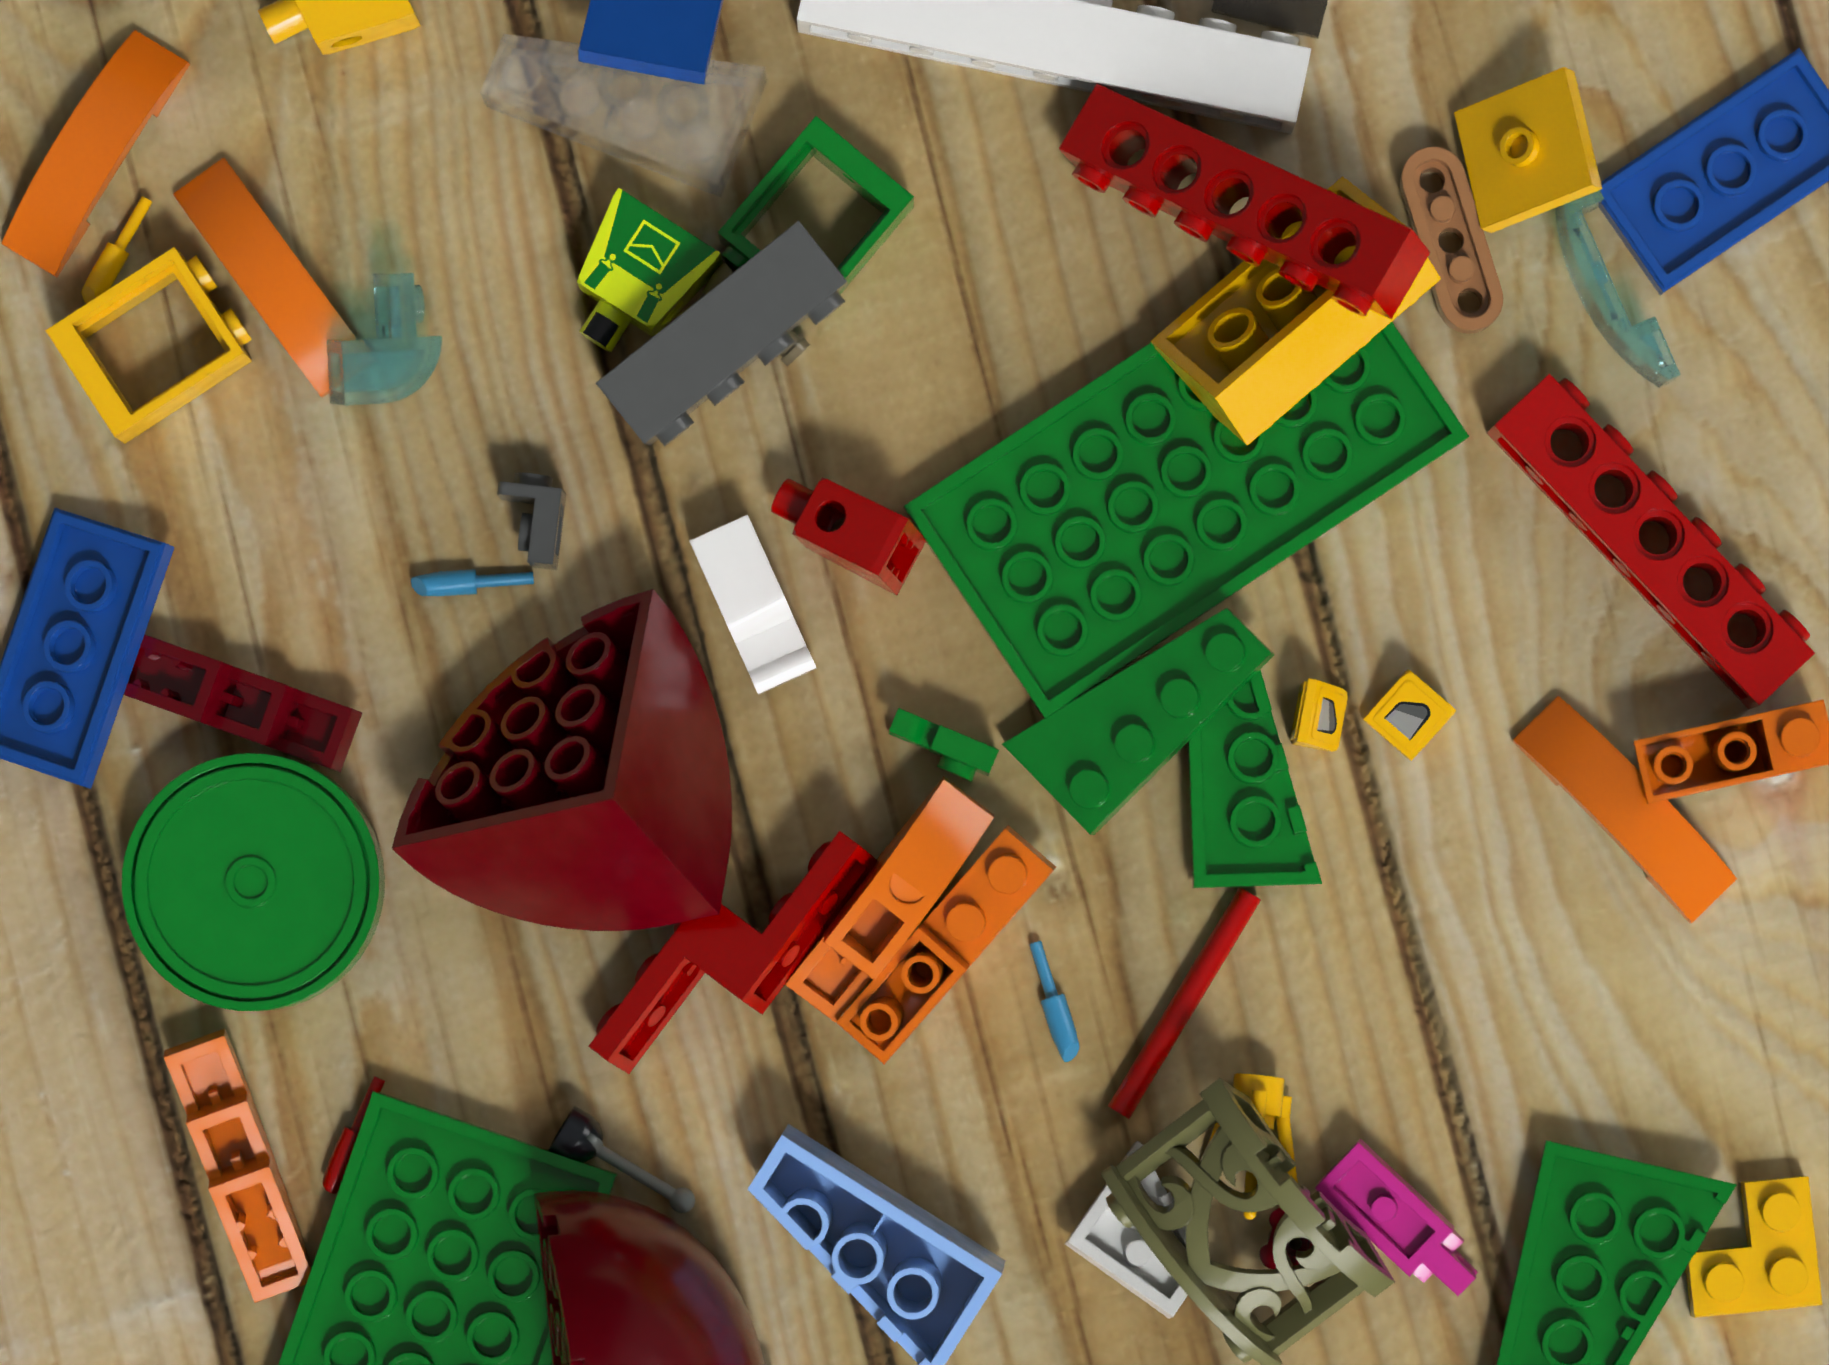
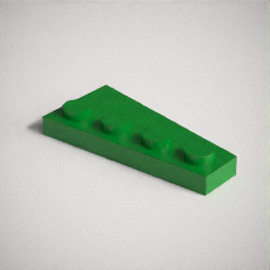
[1002,608,1275,835]
[1185,632,1322,888]

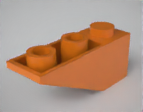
[1633,699,1829,804]

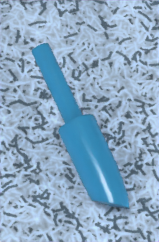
[411,569,534,596]
[1029,941,1080,1062]

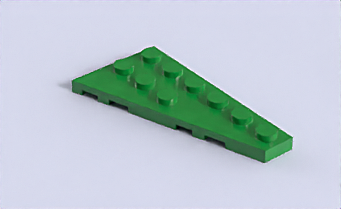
[1496,1140,1737,1365]

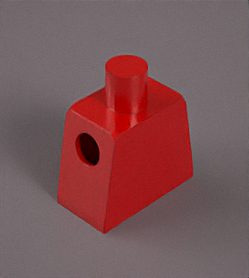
[771,477,926,596]

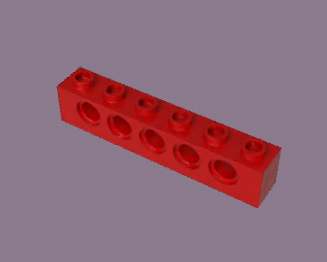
[1059,84,1431,320]
[1487,373,1815,709]

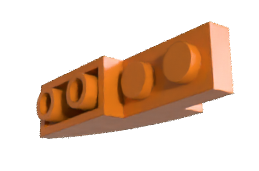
[785,776,994,1023]
[836,825,1056,1064]

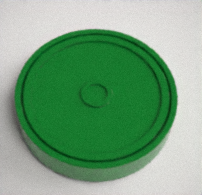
[122,753,385,1011]

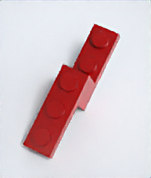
[588,831,878,1074]

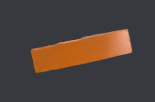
[164,1028,312,1303]

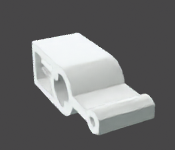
[690,515,817,695]

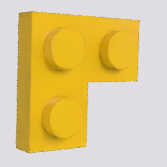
[1686,1176,1823,1318]

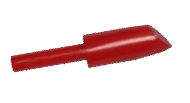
[322,1076,385,1194]

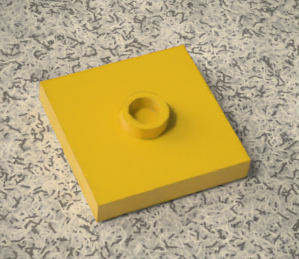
[1454,67,1602,233]

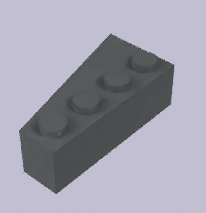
[596,220,848,446]

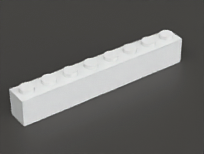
[797,0,1312,134]

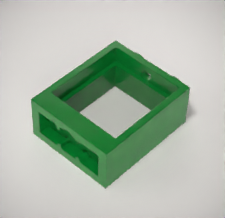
[718,116,914,294]

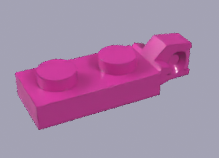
[1315,1138,1478,1296]

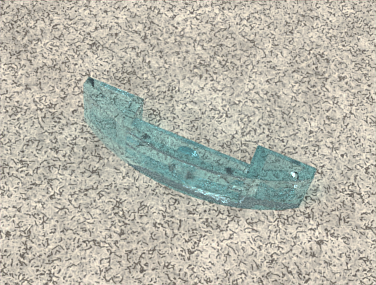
[1555,190,1680,388]

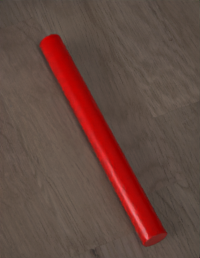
[1108,887,1261,1119]

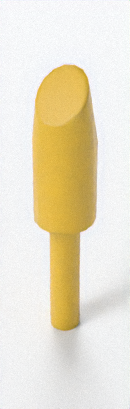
[82,196,153,304]

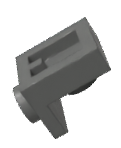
[497,473,566,570]

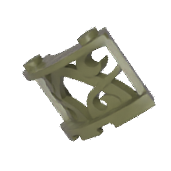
[1101,1078,1395,1365]

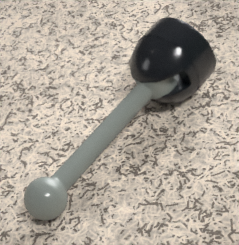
[548,1106,695,1213]

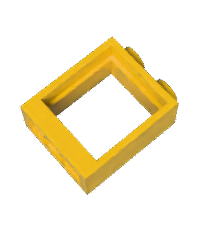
[45,247,252,444]

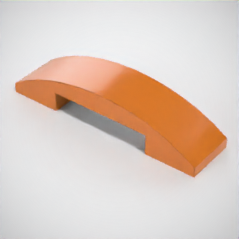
[1,30,190,278]
[173,157,373,398]
[1512,696,1737,923]

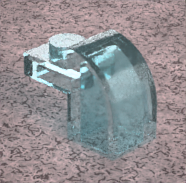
[327,272,442,406]

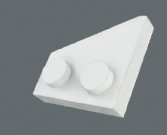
[1065,1141,1188,1319]

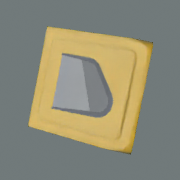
[1363,669,1456,761]
[1290,678,1348,752]

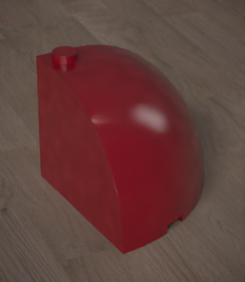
[392,589,732,931]
[534,1190,765,1365]

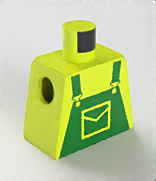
[577,188,723,352]

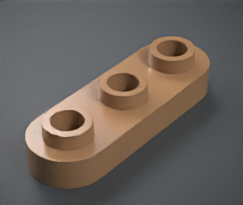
[1399,147,1503,334]

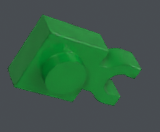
[888,708,999,782]

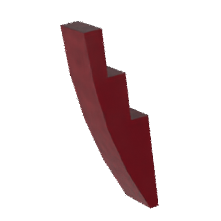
[124,635,362,773]

